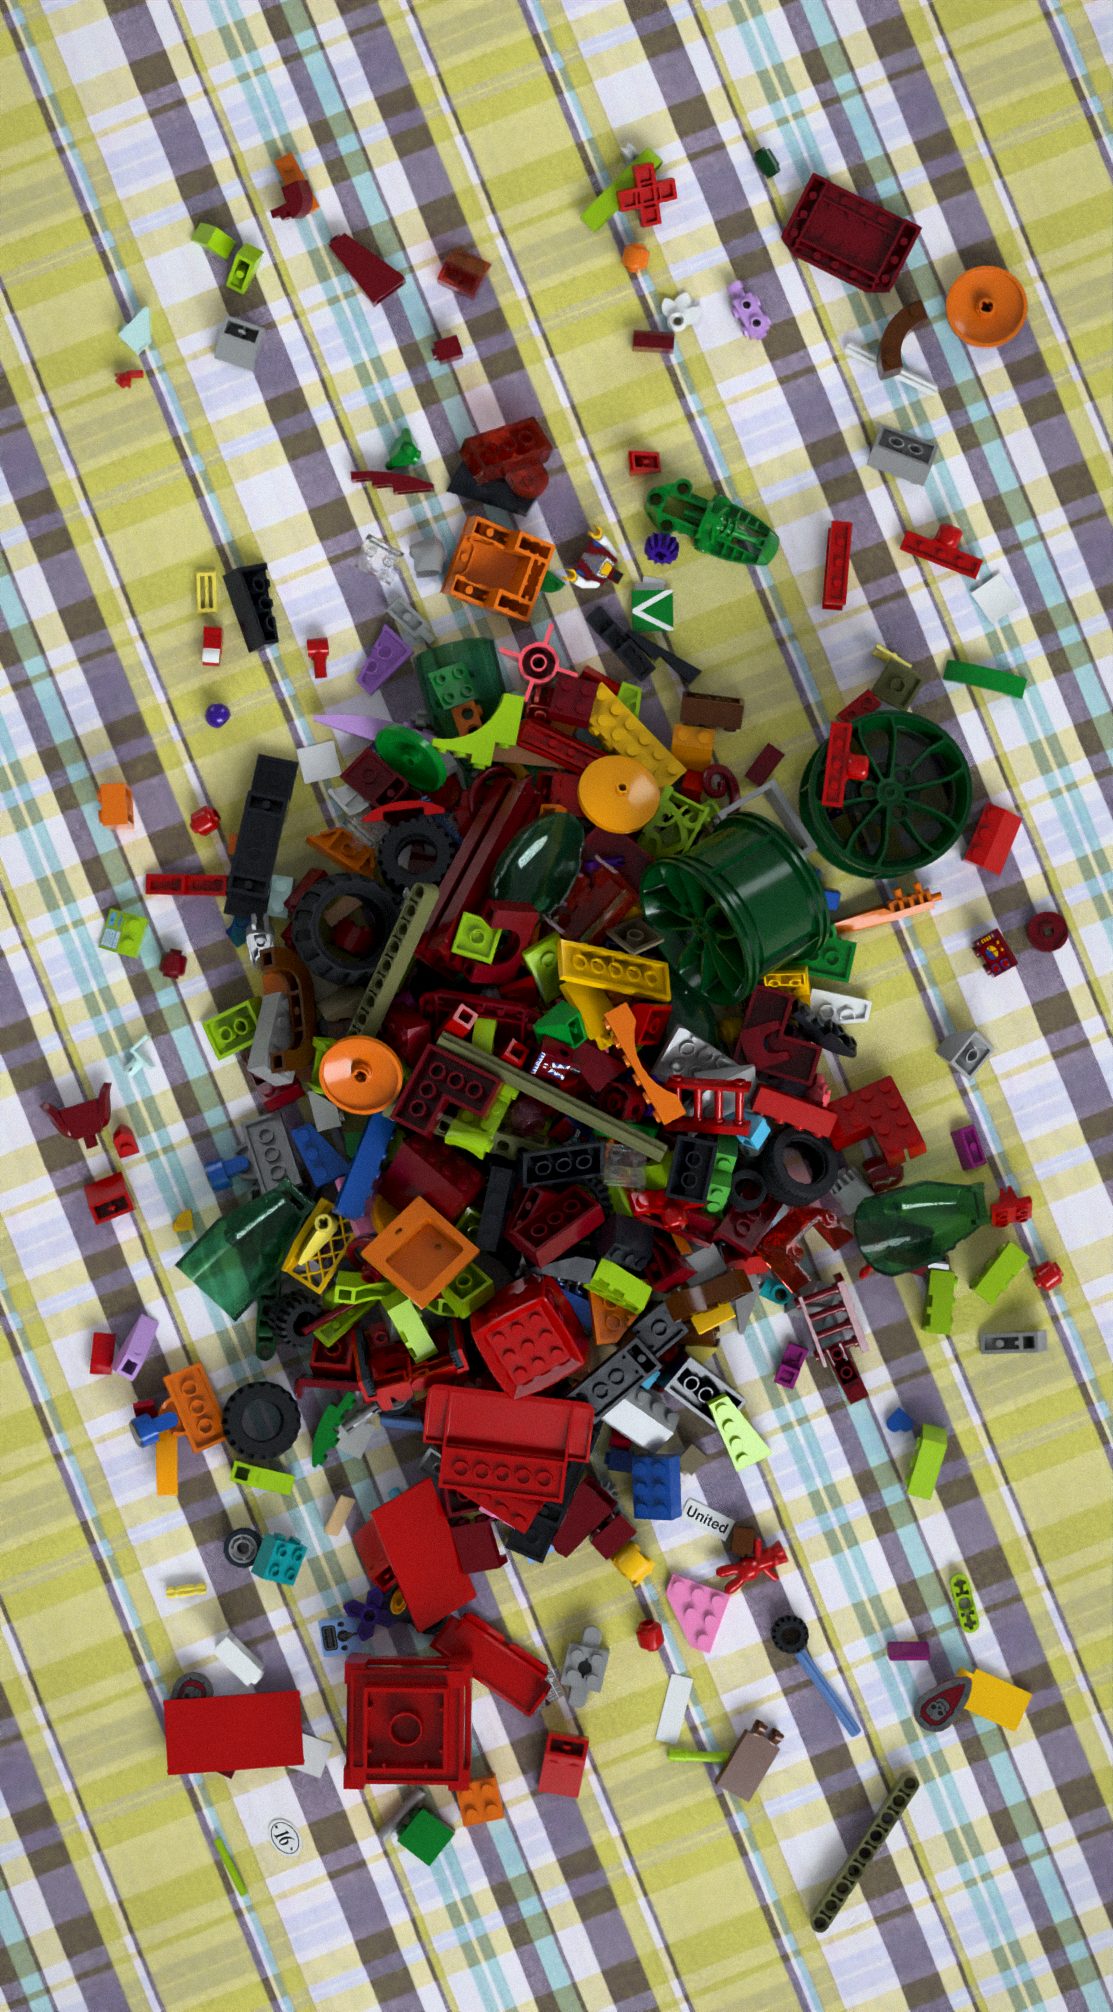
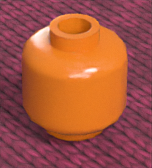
[621,242,650,274]

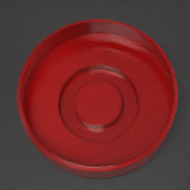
[422,775,461,811]

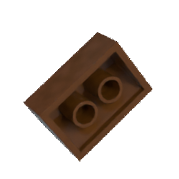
[679,691,744,732]

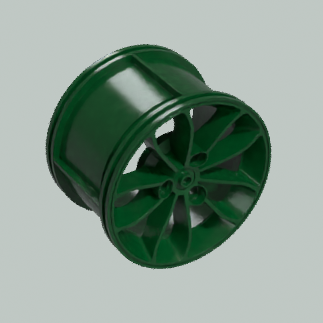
[798,710,973,880]
[639,811,830,1006]

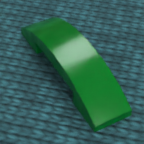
[943,659,1027,699]

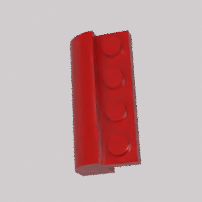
[457,1490,546,1534]

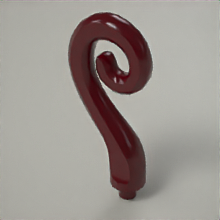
[701,764,741,817]

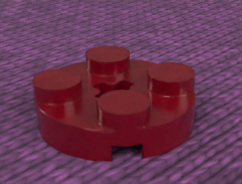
[1026,912,1068,952]

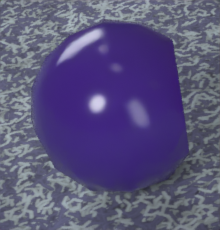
[205,703,231,728]

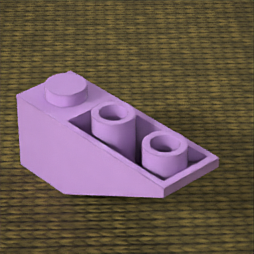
[110,1313,159,1381]

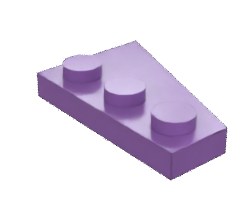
[356,624,414,696]

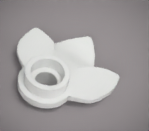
[662,292,702,332]

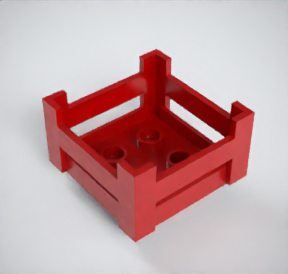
[343,1653,474,1791]

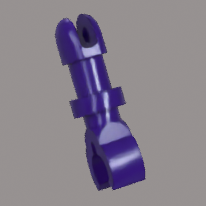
[585,856,626,871]

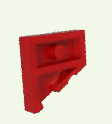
[499,975,539,1008]

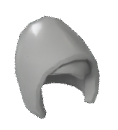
[409,537,445,578]

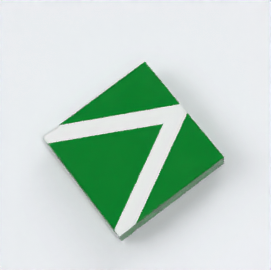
[632,590,674,632]

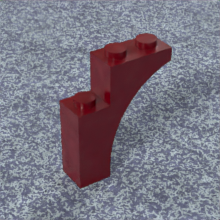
[280,868,329,954]

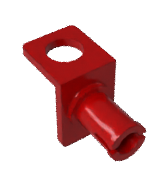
[369,1321,397,1349]

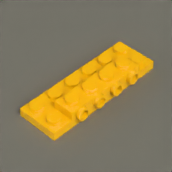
[587,682,687,796]
[556,939,671,1003]

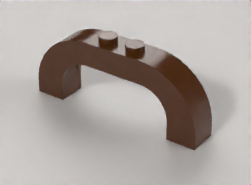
[259,947,318,1074]

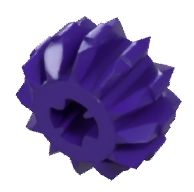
[644,531,679,566]

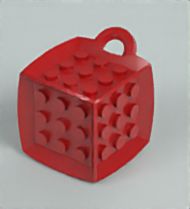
[470,1273,588,1401]

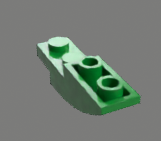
[312,1391,357,1468]

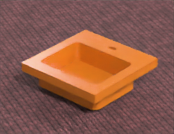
[361,1196,480,1310]

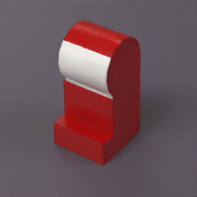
[202,626,224,666]

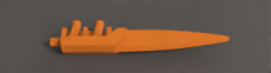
[833,881,943,935]

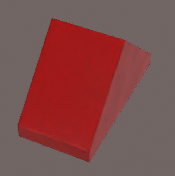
[627,451,661,477]
[677,769,703,811]

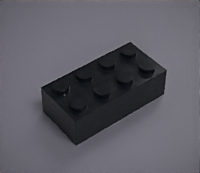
[656,1348,747,1430]

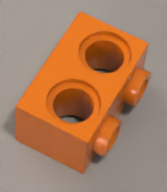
[451,700,484,737]

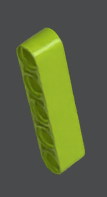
[580,147,664,233]

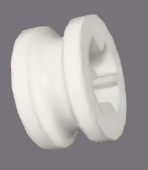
[620,143,639,163]

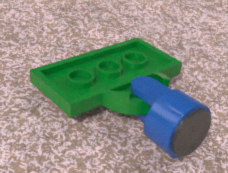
[785,886,857,983]

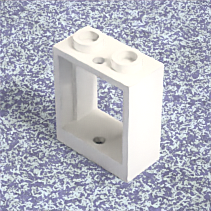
[212,1631,265,1687]

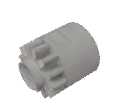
[829,1166,876,1216]

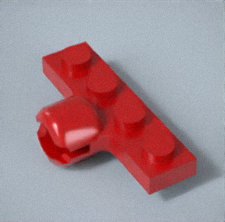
[900,523,983,579]
[821,721,869,808]
[627,1189,708,1232]

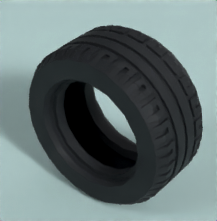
[756,1125,838,1207]

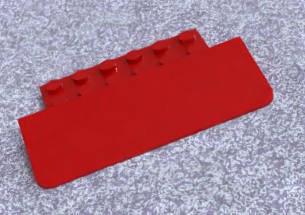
[423,1384,594,1503]

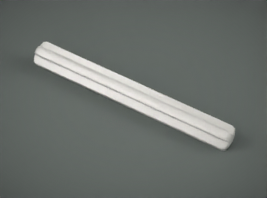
[844,342,938,396]

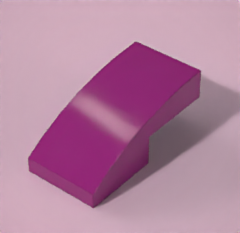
[774,1341,808,1389]

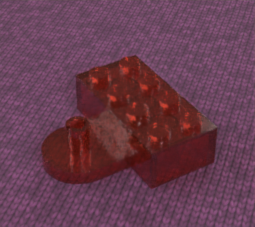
[459,416,554,498]

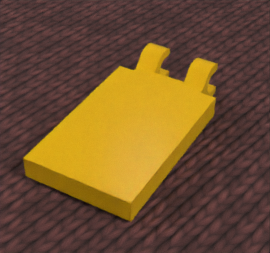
[559,981,615,1051]
[957,1667,1033,1732]

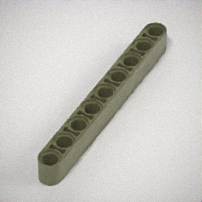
[346,883,439,1038]
[810,1771,919,1933]

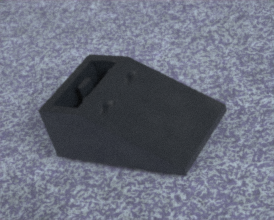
[523,1243,596,1285]

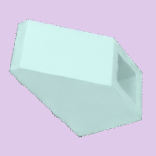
[118,306,152,356]

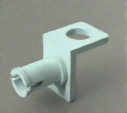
[123,1032,155,1078]

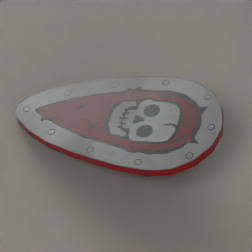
[170,1672,214,1699]
[913,1676,972,1732]

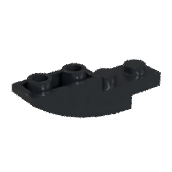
[792,998,857,1058]

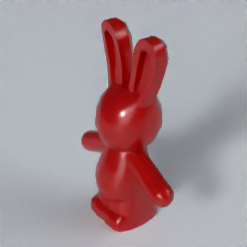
[716,1537,789,1594]

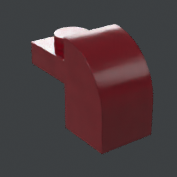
[270,180,313,221]

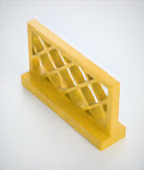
[278,1197,357,1294]

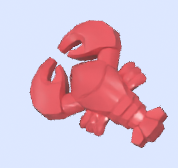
[804,1073,831,1108]

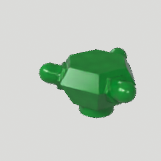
[385,428,421,470]

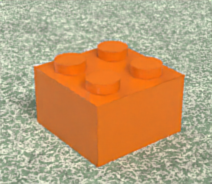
[456,1773,505,1827]

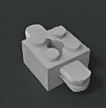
[560,1625,610,1708]

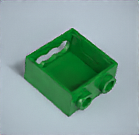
[397,1805,455,1866]

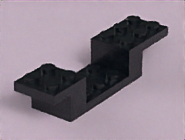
[223,754,299,922]
[547,1299,689,1425]
[505,1419,604,1564]

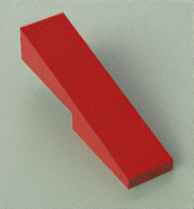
[146,874,229,897]

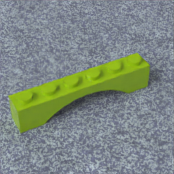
[334,1271,458,1317]

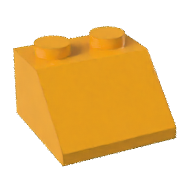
[670,724,715,771]

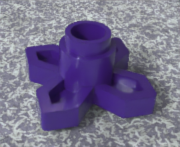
[343,1586,398,1641]

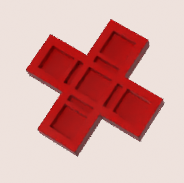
[616,162,677,228]

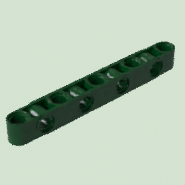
[256,1192,286,1361]

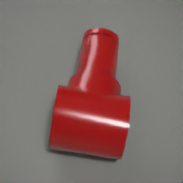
[307,637,329,679]

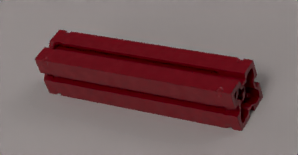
[415,774,549,971]

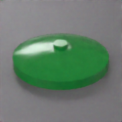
[375,724,447,792]

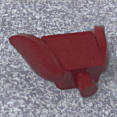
[39,1082,112,1149]

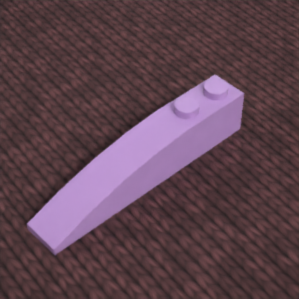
[313,714,437,743]

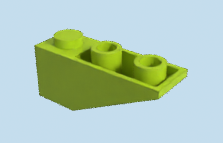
[229,1458,296,1496]

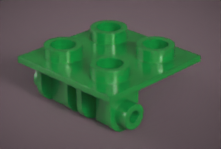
[427,661,480,711]

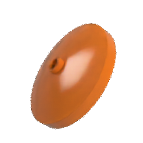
[945,266,1028,349]
[319,1035,403,1115]

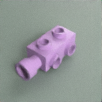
[726,280,771,341]

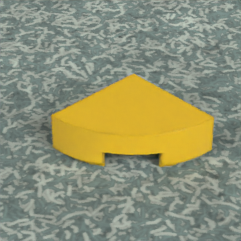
[173,1209,194,1232]

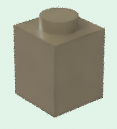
[680,1442,707,1476]

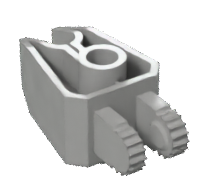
[245,913,275,969]

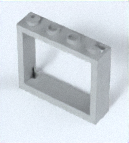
[710,779,818,856]

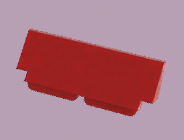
[429,1612,552,1717]

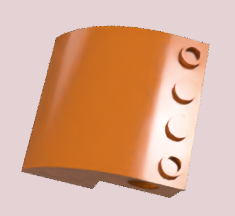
[440,516,556,623]

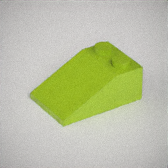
[201,996,263,1061]

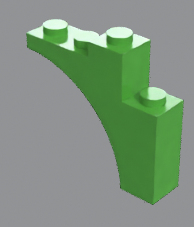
[700,1134,739,1231]

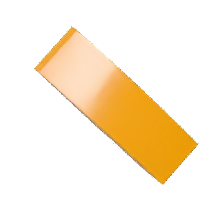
[156,1431,179,1496]

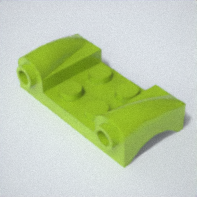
[444,1083,520,1160]

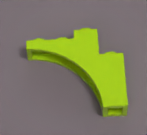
[430,693,525,770]

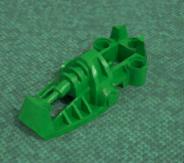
[644,478,779,566]

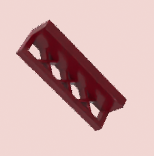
[635,1188,720,1249]

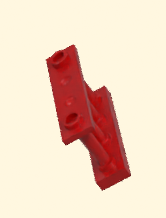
[822,521,852,611]
[665,1074,751,1136]

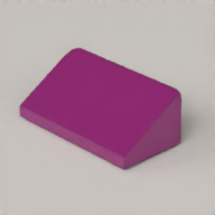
[950,1124,987,1171]
[887,1641,931,1661]

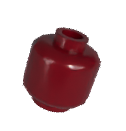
[159,948,188,979]

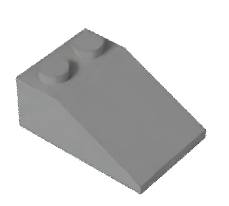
[693,1064,756,1118]

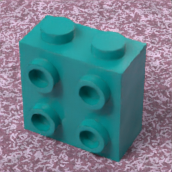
[251,1532,308,1586]

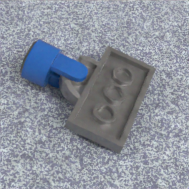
[204,1110,303,1199]

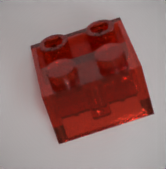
[437,247,492,301]

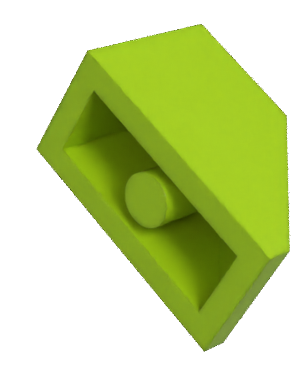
[225,243,264,295]

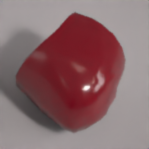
[861,1155,904,1193]

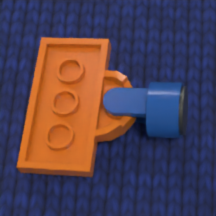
[129,1361,227,1454]

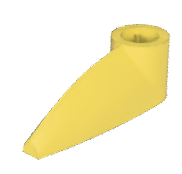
[297,1214,338,1266]

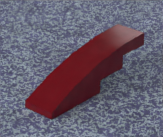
[350,471,435,495]

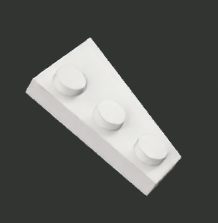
[811,988,872,1024]

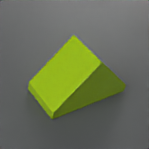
[191,222,236,260]

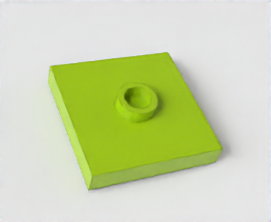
[451,912,502,964]

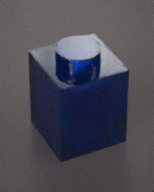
[604,1448,635,1473]

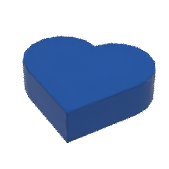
[886,1407,914,1432]

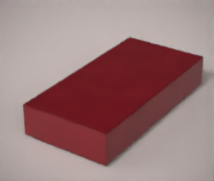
[744,743,785,787]

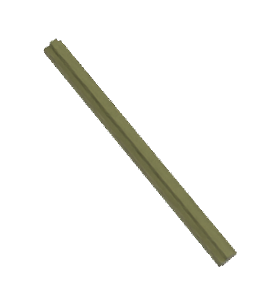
[436,1030,668,1162]

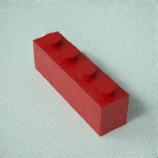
[750,1083,838,1138]

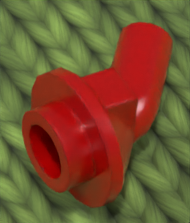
[114,370,144,389]

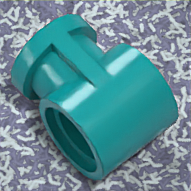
[758,1276,791,1305]

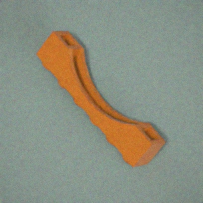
[602,1002,686,1125]

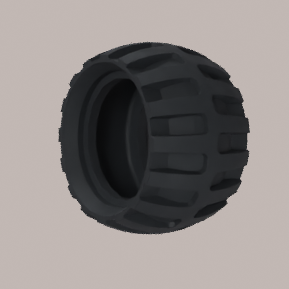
[291,873,401,985]

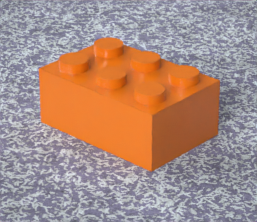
[97,783,134,830]

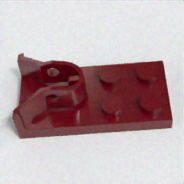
[712,1181,783,1262]

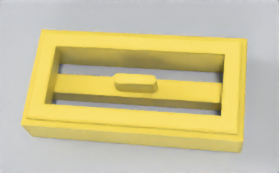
[196,571,218,614]

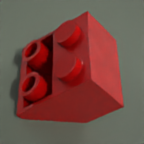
[83,1171,137,1225]

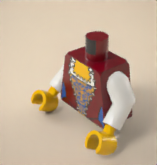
[562,525,624,589]

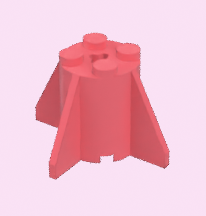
[499,623,578,703]

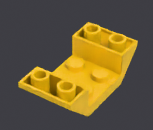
[764,965,811,1021]

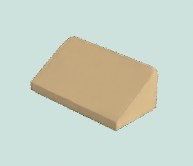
[323,1493,355,1536]

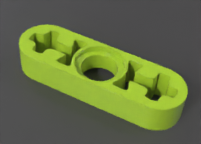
[949,1573,979,1633]

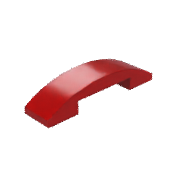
[362,800,445,824]

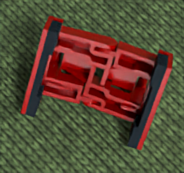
[350,1315,470,1411]

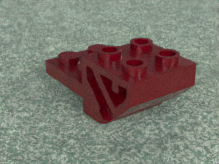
[340,747,423,827]

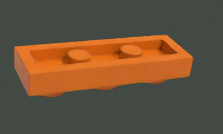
[274,152,320,215]

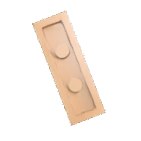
[322,896,364,928]

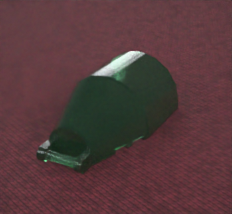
[413,637,506,789]
[174,1175,317,1322]
[854,1180,991,1277]

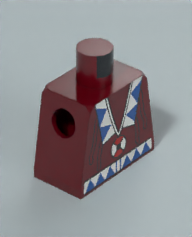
[529,1035,582,1081]

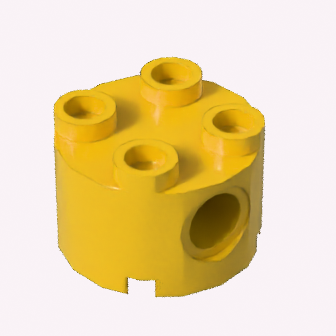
[609,1540,655,1587]

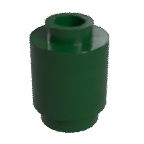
[752,147,781,179]

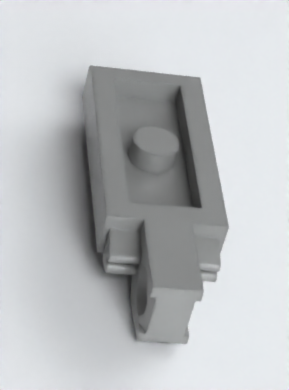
[385,596,435,646]

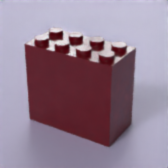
[377,1133,488,1227]

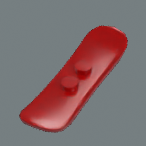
[516,718,612,776]

